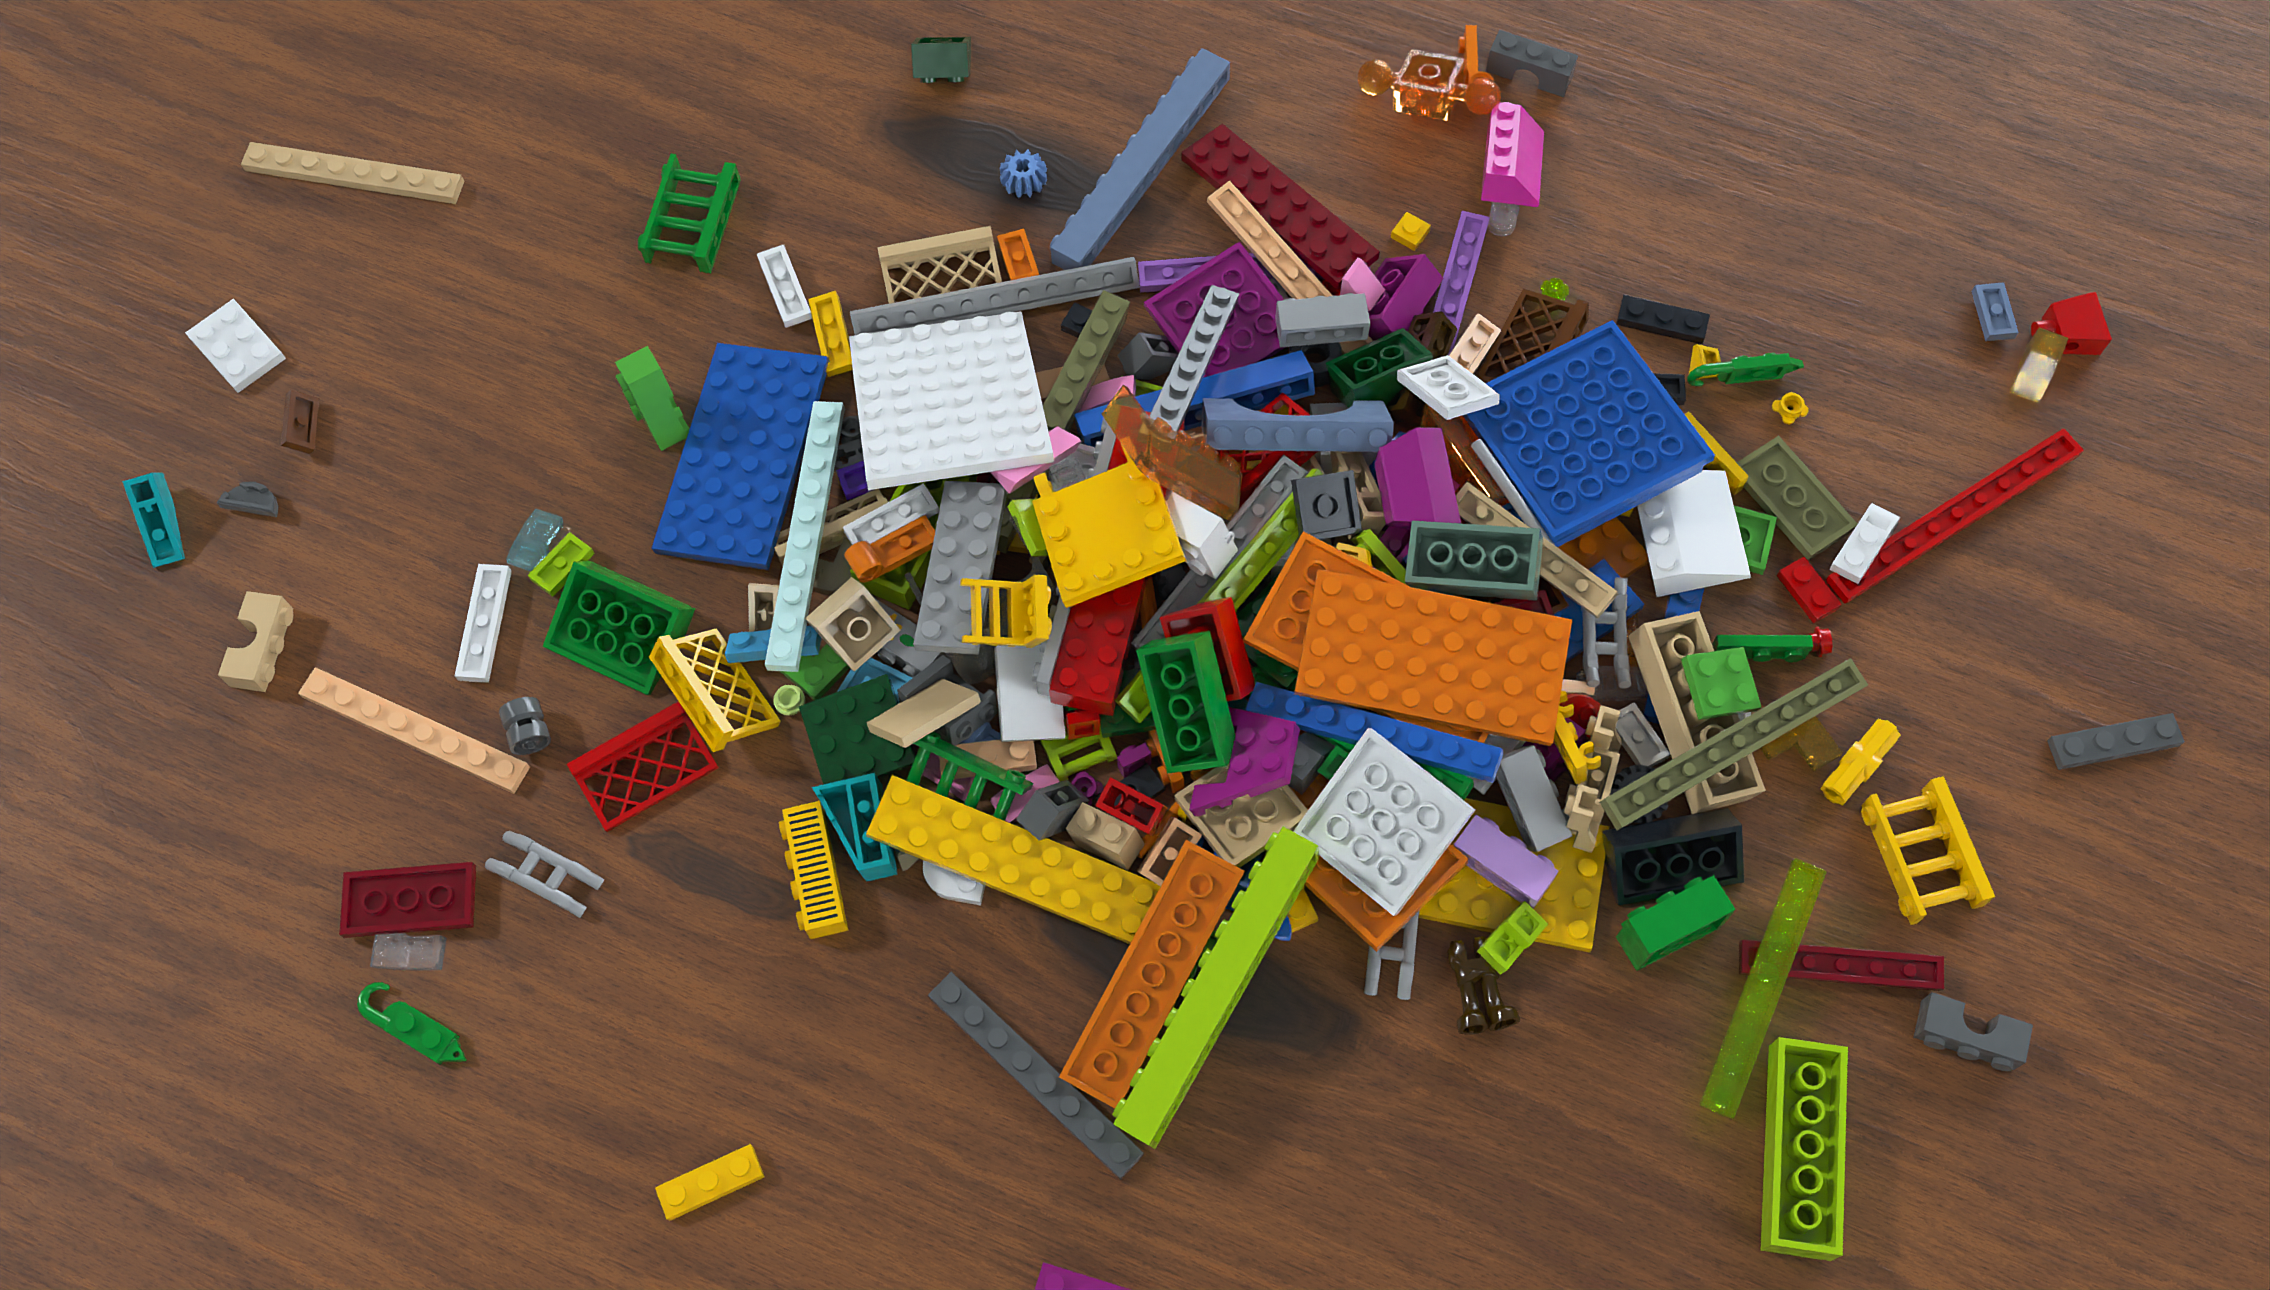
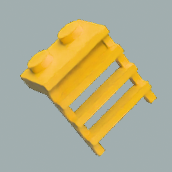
[960,575,1052,648]

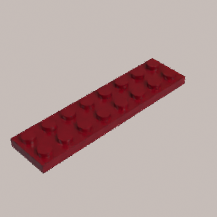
[1181,123,1380,290]

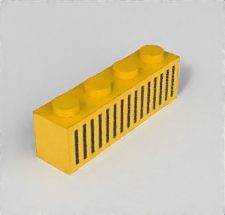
[779,801,848,940]

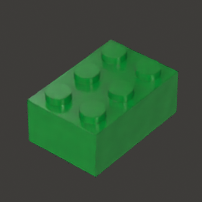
[1616,875,1736,971]

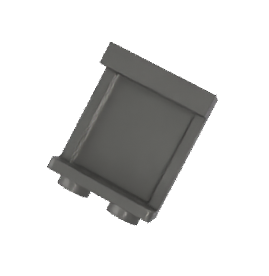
[897,655,998,746]

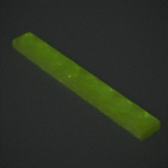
[1699,858,1827,1119]

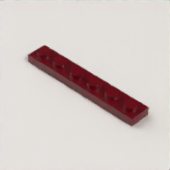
[1739,940,1944,991]

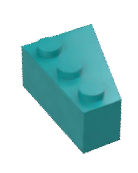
[812,773,898,882]

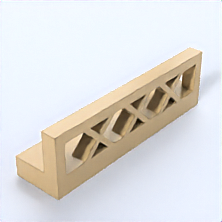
[774,489,888,567]

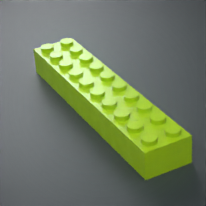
[1112,826,1319,1149]

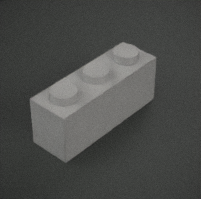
[1275,293,1370,347]
[1496,745,1572,852]

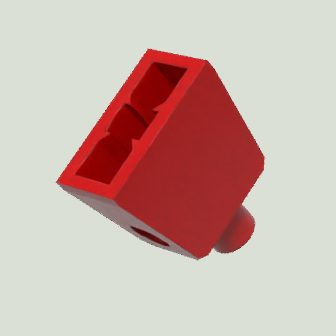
[2031,292,2112,355]
[1095,777,1168,837]

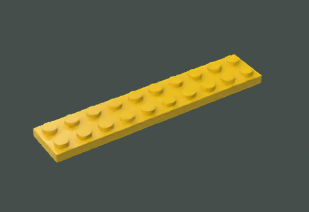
[866,775,1161,944]

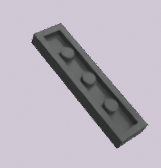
[2047,713,2185,770]

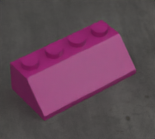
[1481,102,1544,207]

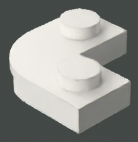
[923,861,985,906]

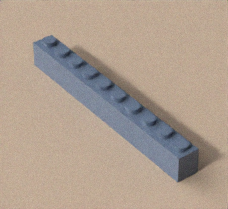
[1050,48,1230,270]

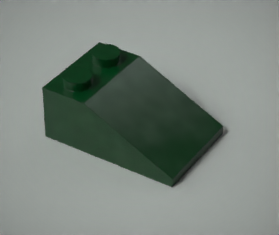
[1326,328,1433,408]

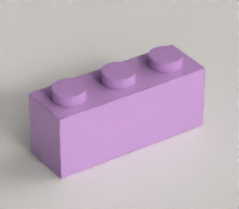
[1453,815,1558,909]

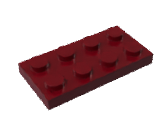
[339,862,476,938]

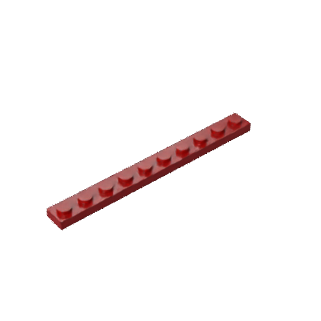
[1826,428,2084,604]

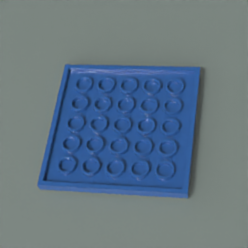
[1463,320,1715,543]

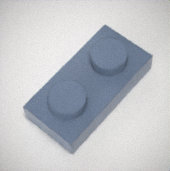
[1971,283,2019,341]

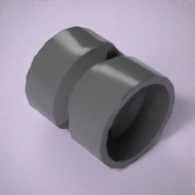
[499,697,551,755]

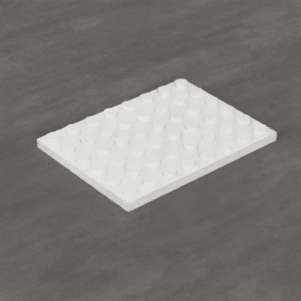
[849,311,1054,490]

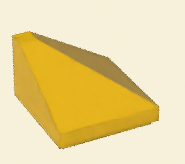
[1689,344,1721,379]

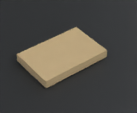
[867,678,981,748]

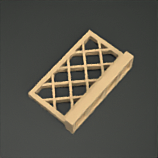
[877,226,1002,304]

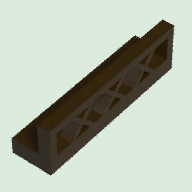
[1386,311,1457,427]

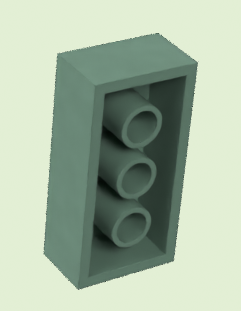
[1405,521,1543,600]

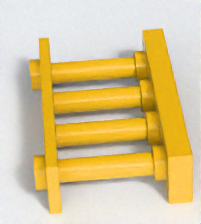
[1861,776,1995,925]

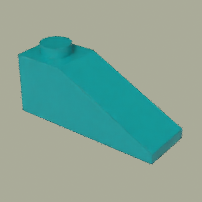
[122,472,185,568]

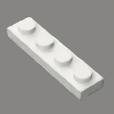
[455,564,512,683]

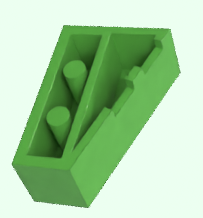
[615,346,690,451]

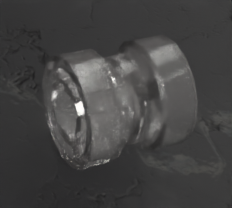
[1488,202,1520,236]

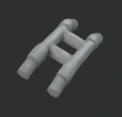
[1581,577,1631,688]
[485,831,604,918]
[1364,910,1420,1000]

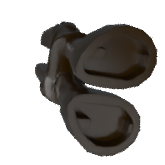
[1447,936,1520,1035]

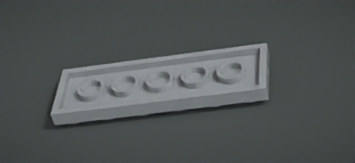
[913,481,1007,655]

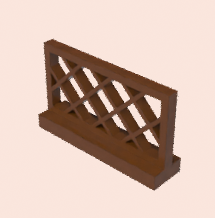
[1477,288,1589,384]

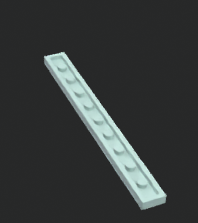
[765,401,845,672]

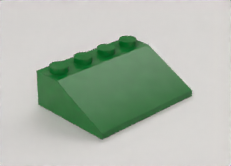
[542,561,696,695]

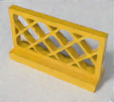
[649,628,781,752]

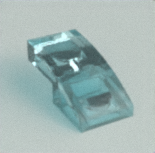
[506,508,563,571]

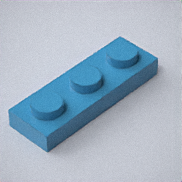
[725,626,822,663]

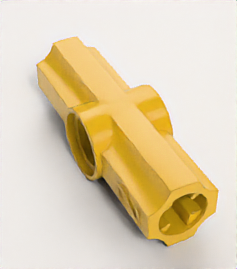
[1820,718,1901,806]

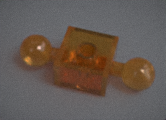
[1357,49,1501,120]

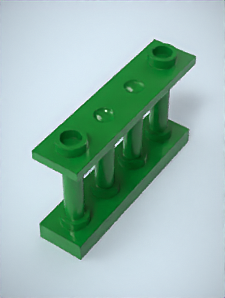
[638,153,741,274]
[907,731,1034,821]

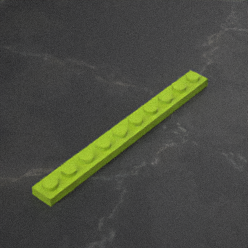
[1115,469,1323,723]

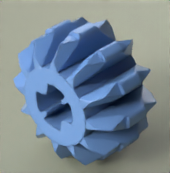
[1000,149,1047,198]

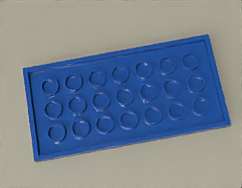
[651,343,830,570]

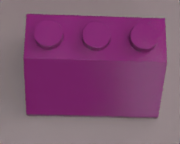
[1368,254,1444,341]

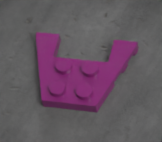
[1189,707,1300,817]

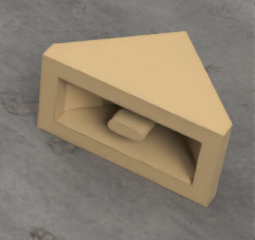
[748,583,779,632]

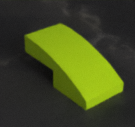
[1477,901,1548,975]

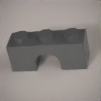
[1486,29,1578,97]
[1913,992,2033,1071]

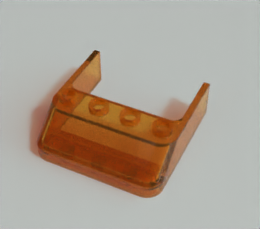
[1102,385,1242,520]

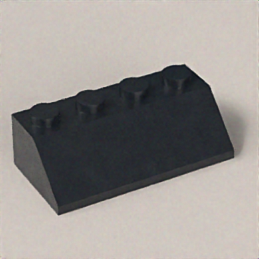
[1602,808,1744,906]

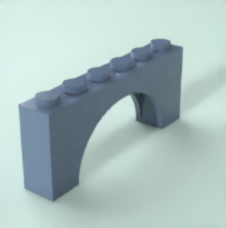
[1202,398,1394,452]

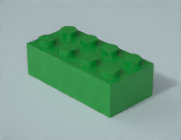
[1136,631,1235,774]

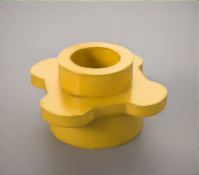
[1772,392,1808,425]

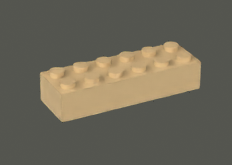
[1628,611,1766,814]

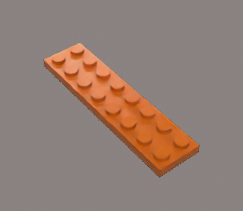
[1059,840,1245,1108]

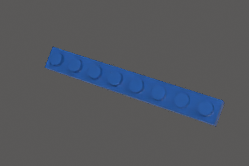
[1245,682,1504,783]

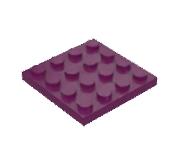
[1144,241,1286,378]

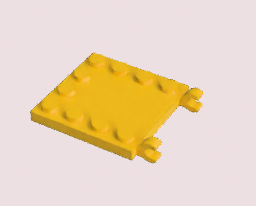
[1032,437,1186,608]

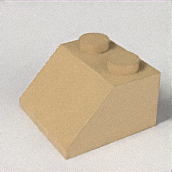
[805,577,901,672]

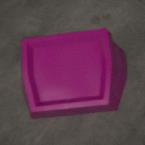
[1375,428,1461,530]

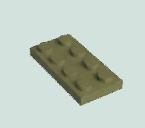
[1737,436,1858,561]

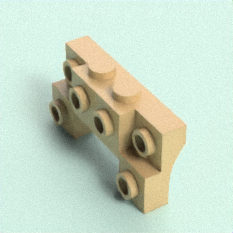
[1563,705,1622,853]

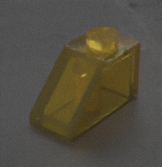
[2010,327,2068,403]

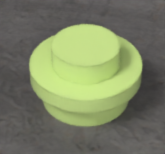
[773,685,805,716]

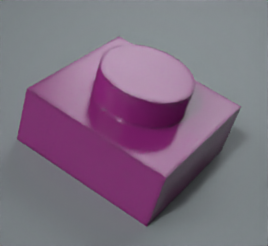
[1117,743,1152,778]

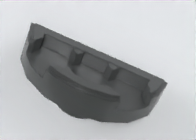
[217,482,279,517]

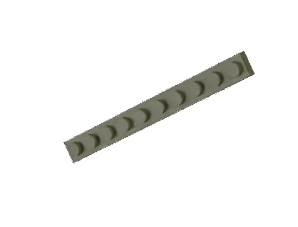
[1599,658,1868,831]

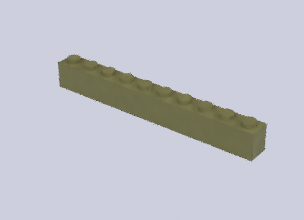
[997,290,1130,554]

